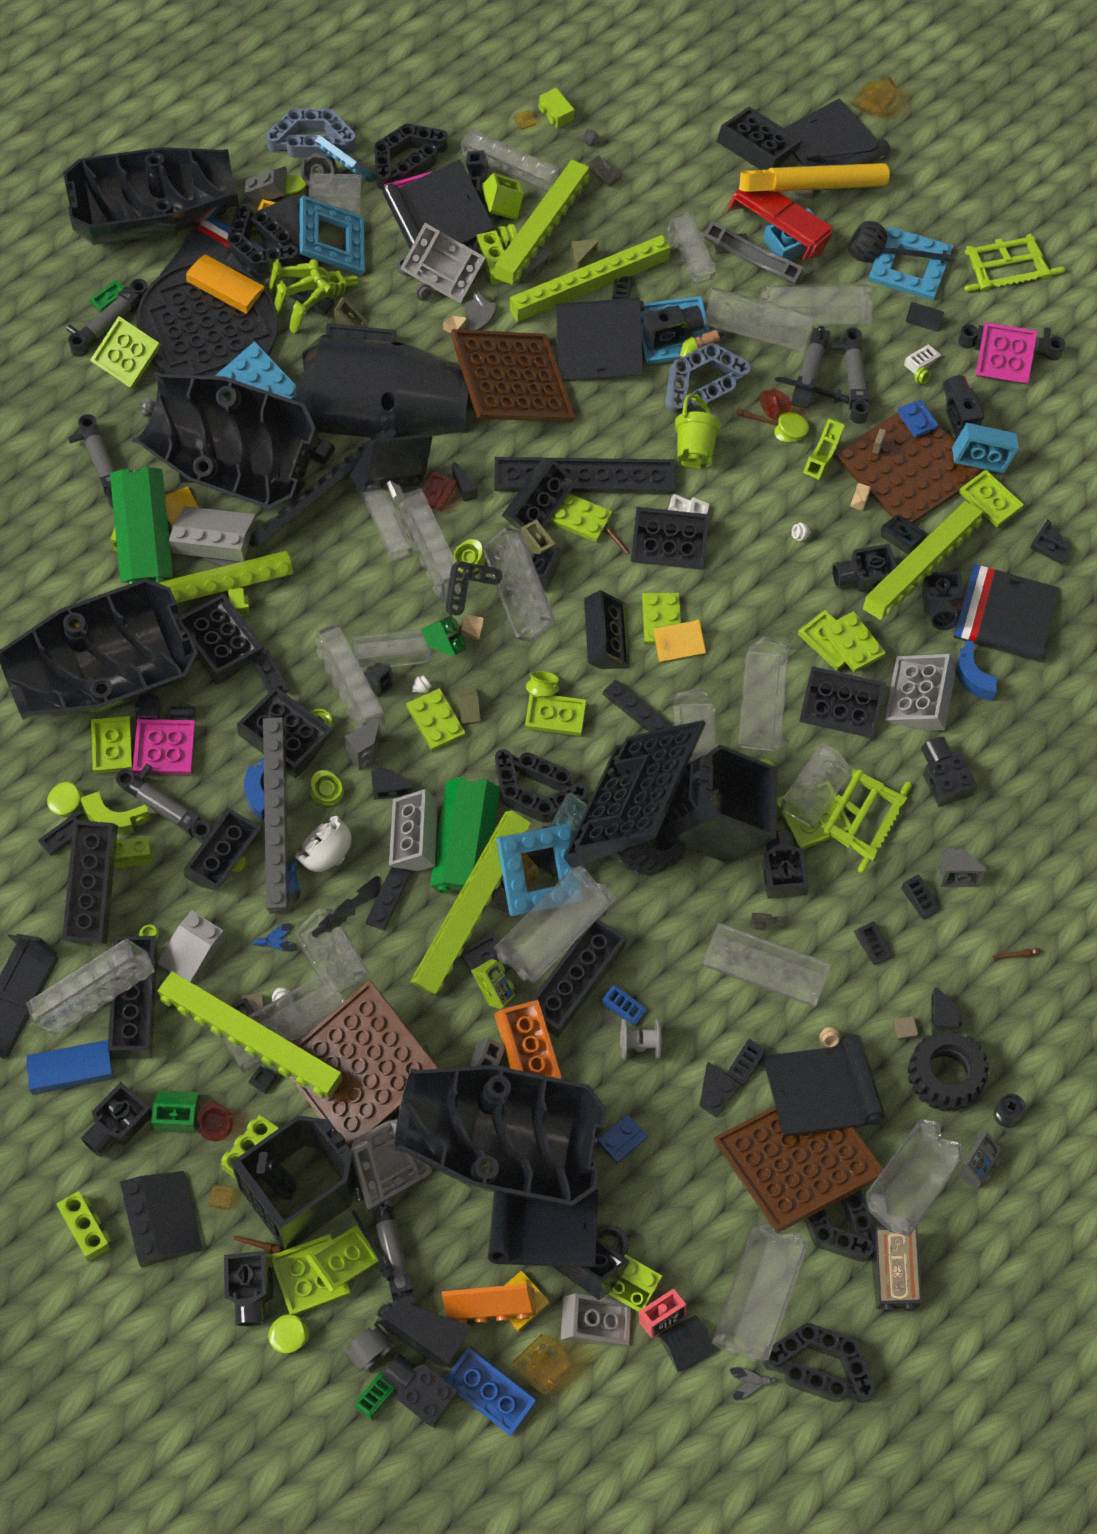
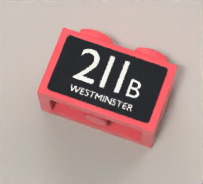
[639,1289,687,1338]

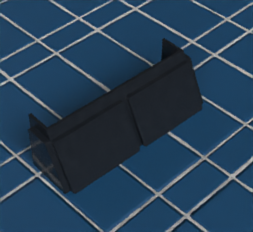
[0,934,58,1059]

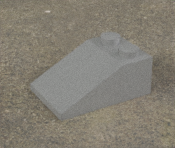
[157,910,226,983]
[561,1293,631,1346]

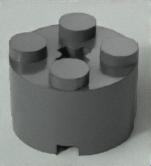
[300,152,337,189]
[343,1323,393,1373]

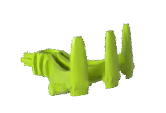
[269,259,358,334]

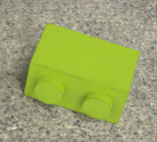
[538,88,574,129]

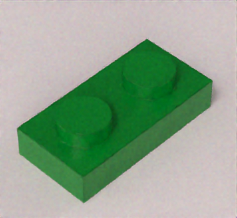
[89,280,124,313]

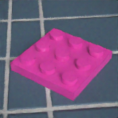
[975,322,1037,384]
[133,719,195,775]

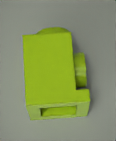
[228,587,250,617]

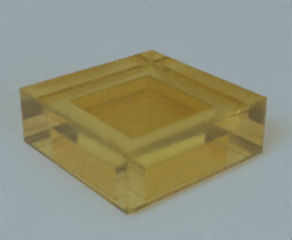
[514,109,536,130]
[208,1185,234,1210]

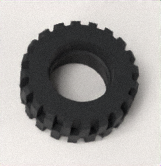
[616,829,686,875]
[907,1030,989,1112]

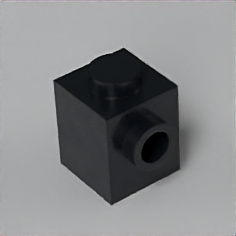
[135,694,161,720]

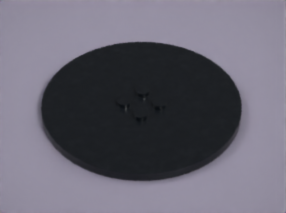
[136,262,278,376]

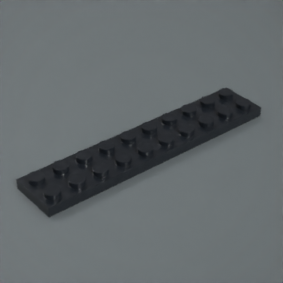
[249,428,396,547]
[494,457,675,494]

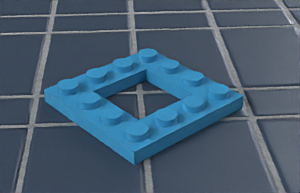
[300,195,365,275]
[868,226,953,301]
[641,296,712,365]
[496,823,584,916]

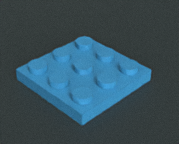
[315,135,376,181]

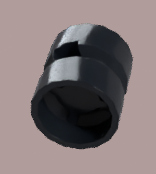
[993,1093,1026,1128]

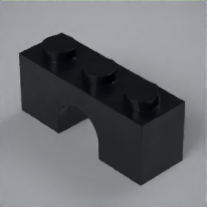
[466,150,489,203]

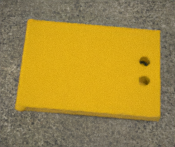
[165,486,199,528]
[653,619,706,662]

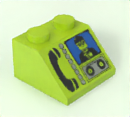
[471,959,515,1009]

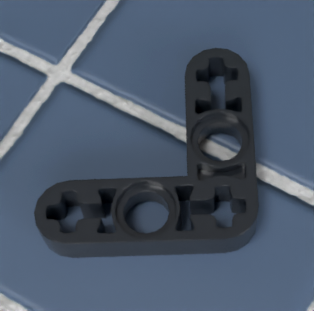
[446,562,502,616]

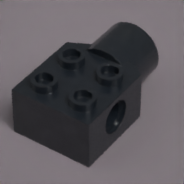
[643,305,704,351]
[942,375,984,440]
[832,544,897,592]
[922,572,963,630]
[921,737,977,807]
[762,830,809,899]
[80,1082,153,1158]
[224,1251,273,1326]
[382,1354,460,1428]

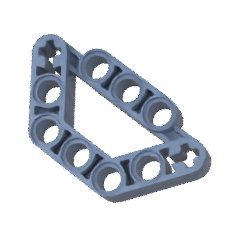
[266,109,356,158]
[665,343,751,412]

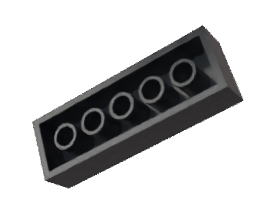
[62,820,118,944]
[530,916,627,1038]
[108,936,158,1059]

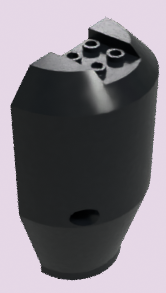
[63,147,239,245]
[295,334,469,438]
[132,372,319,509]
[0,578,198,720]
[394,1065,607,1208]

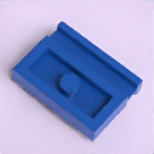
[897,399,938,439]
[597,1114,648,1164]

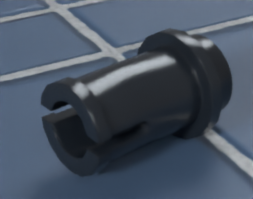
[170,705,195,720]

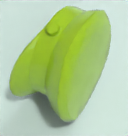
[282,174,307,200]
[774,412,809,442]
[453,539,486,573]
[526,671,559,697]
[310,770,344,806]
[47,782,84,817]
[268,1314,310,1353]

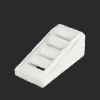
[904,344,941,374]

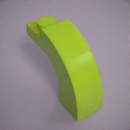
[803,417,846,480]
[80,791,150,835]

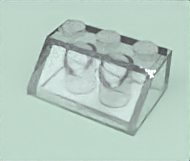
[309,173,362,214]

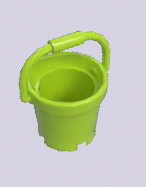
[675,393,721,469]

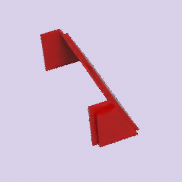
[728,189,833,260]

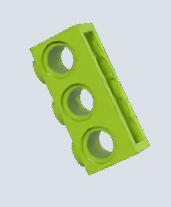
[477,230,505,285]
[114,836,153,869]
[221,1115,279,1178]
[56,1191,111,1262]

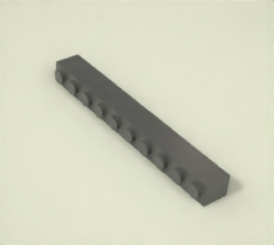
[263,718,289,914]

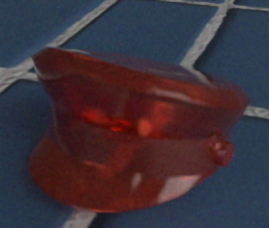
[760,388,791,420]
[197,1102,233,1142]

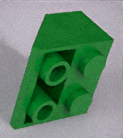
[421,615,467,657]
[151,1090,200,1133]

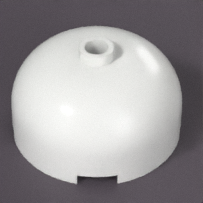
[295,816,352,872]

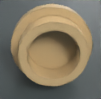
[820,1027,840,1047]

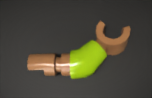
[674,330,720,373]

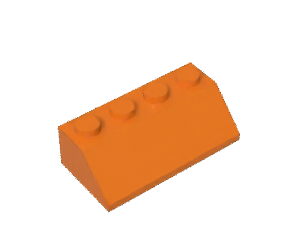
[494,1000,562,1079]
[442,1284,536,1324]

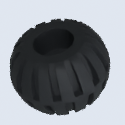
[848,221,888,263]

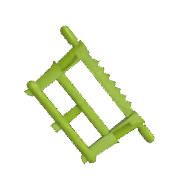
[965,234,1065,292]
[820,769,912,874]

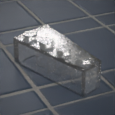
[666,211,717,285]

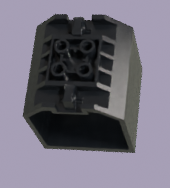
[660,744,777,863]
[231,1115,356,1250]

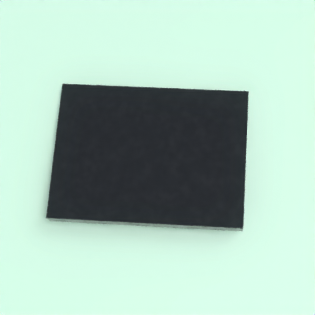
[563,720,706,868]

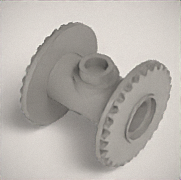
[620,1019,662,1059]

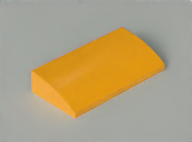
[186,254,265,314]

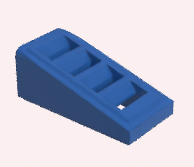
[602,985,646,1026]

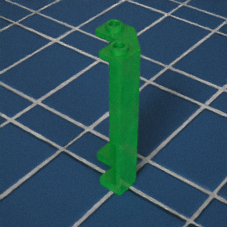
[110,467,173,584]
[430,777,500,894]

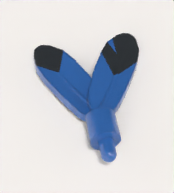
[288,860,301,901]
[252,923,296,952]

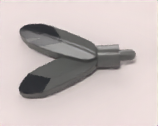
[730,1367,776,1401]

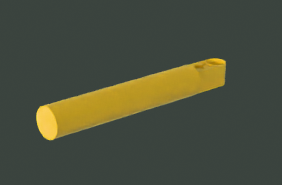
[739,163,890,192]

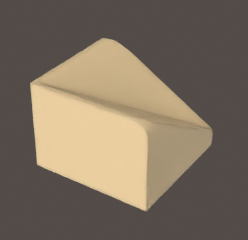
[443,316,467,333]
[850,483,871,511]
[461,614,484,640]

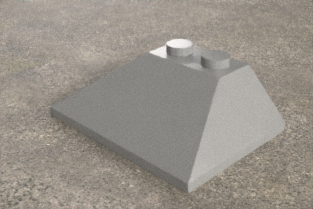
[400,223,486,304]
[351,1119,432,1209]

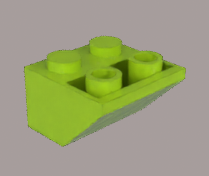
[481,173,524,220]
[608,1254,663,1312]

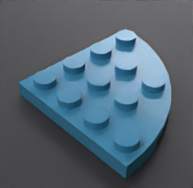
[215,341,296,400]

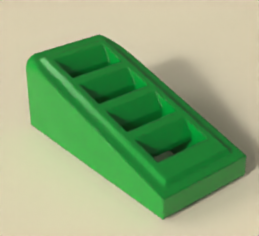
[353,1372,395,1420]

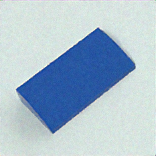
[27,1040,114,1095]
[445,1346,539,1436]

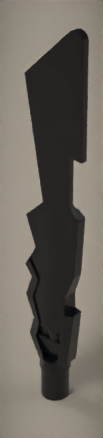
[312,876,379,938]

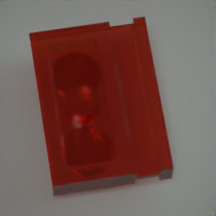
[418,471,457,512]

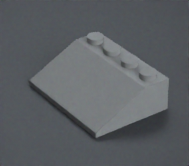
[169,506,256,562]
[884,654,957,731]

